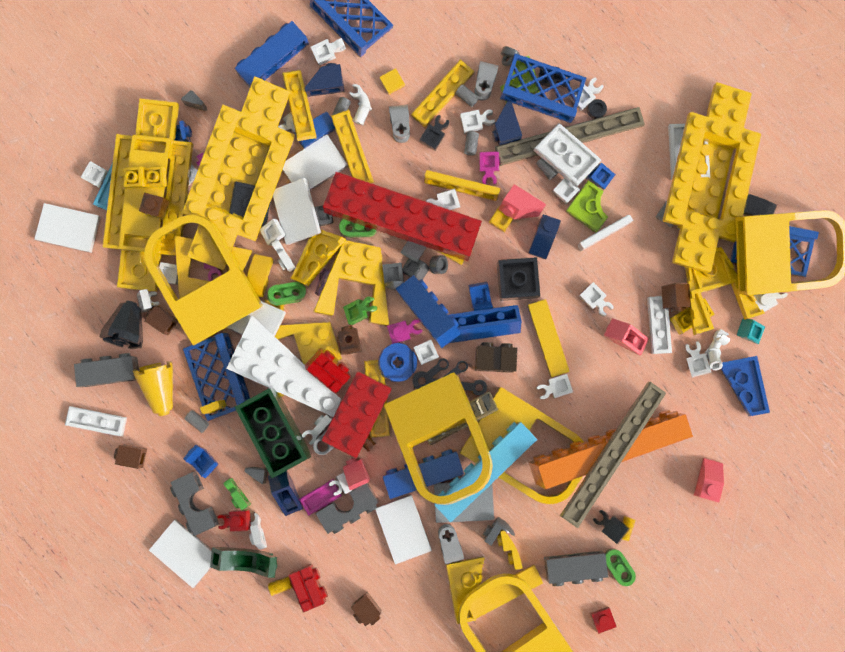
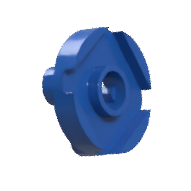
[378,343,417,382]

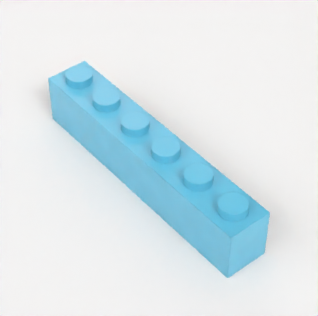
[434,422,538,522]

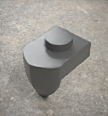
[382,263,404,291]
[483,517,515,545]

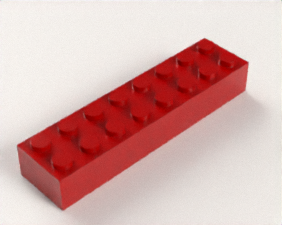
[323,172,482,261]

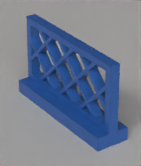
[310,0,393,57]
[500,53,586,123]
[730,226,819,277]
[183,333,250,421]

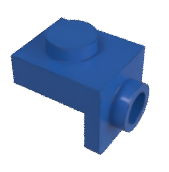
[175,120,192,142]
[468,281,493,311]
[183,445,219,478]

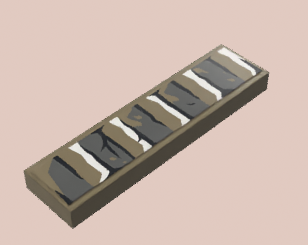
[427,392,499,445]

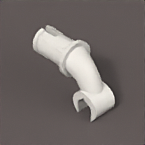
[349,84,372,126]
[705,329,730,370]

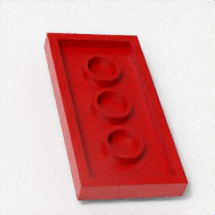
[321,371,392,459]

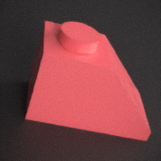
[499,184,546,219]
[604,318,649,356]
[343,458,371,490]
[694,458,724,503]

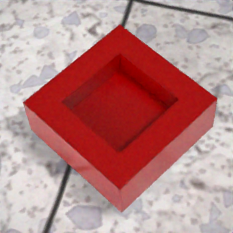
[590,607,617,634]

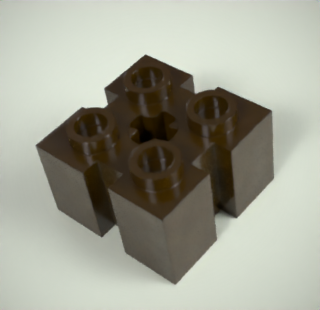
[475,342,517,373]

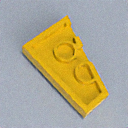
[291,229,346,286]
[446,556,485,624]

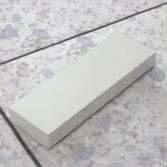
[578,215,633,251]
[647,296,672,354]
[65,406,127,436]

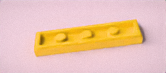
[411,59,474,128]
[282,70,316,141]
[331,110,374,183]
[424,170,500,201]
[527,299,570,378]
[364,360,390,438]
[469,565,543,620]

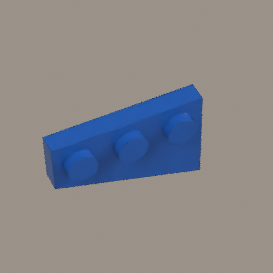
[721,356,770,416]

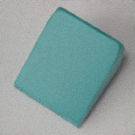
[737,318,765,344]

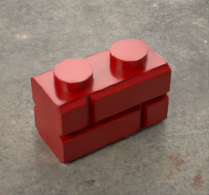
[305,348,350,393]
[288,564,328,613]

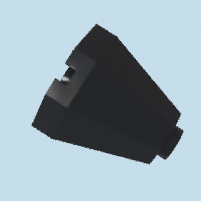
[99,301,143,349]

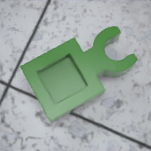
[343,297,378,325]
[223,478,251,511]

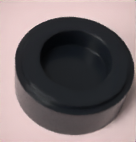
[587,99,607,119]

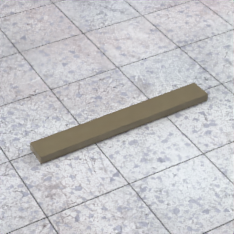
[495,107,645,166]
[560,381,666,528]

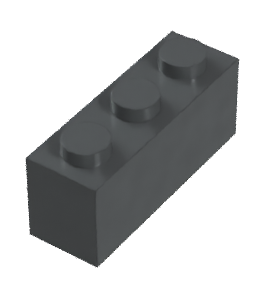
[74,353,139,388]
[544,551,608,586]

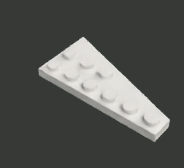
[226,316,341,417]

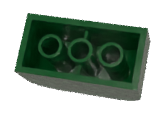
[235,388,311,478]

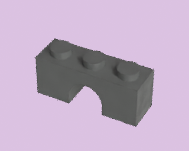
[170,471,219,536]
[316,483,379,534]

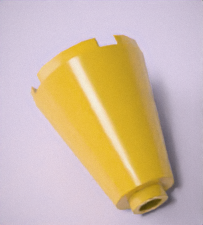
[133,361,173,416]

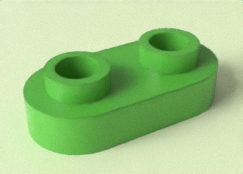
[339,219,377,238]
[267,282,306,306]
[605,549,636,586]

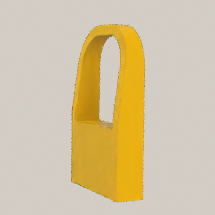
[735,210,845,295]
[144,215,263,346]
[384,372,493,505]
[459,387,584,504]
[459,573,573,652]

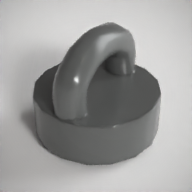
[501,46,520,66]
[429,255,448,274]

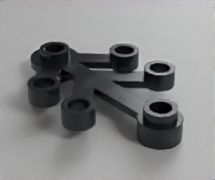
[412,358,487,395]

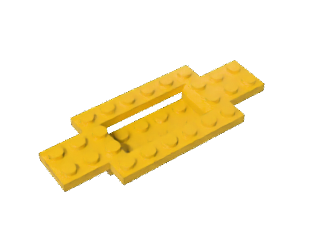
[182,76,295,270]
[663,82,761,273]
[103,99,193,292]

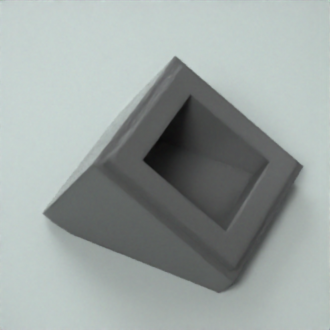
[181,90,208,111]
[314,205,334,227]
[400,241,426,262]
[402,258,430,280]
[244,467,267,484]

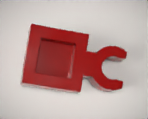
[217,510,251,532]

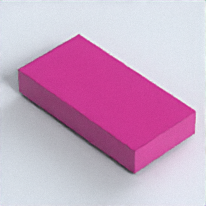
[299,479,343,516]

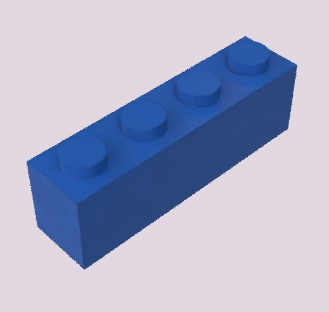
[235,21,309,88]
[396,275,460,348]
[448,305,522,343]
[383,449,464,499]

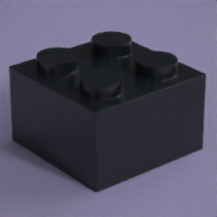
[497,257,540,301]

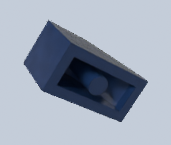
[305,63,345,97]
[492,100,522,145]
[528,214,561,260]
[268,471,303,516]

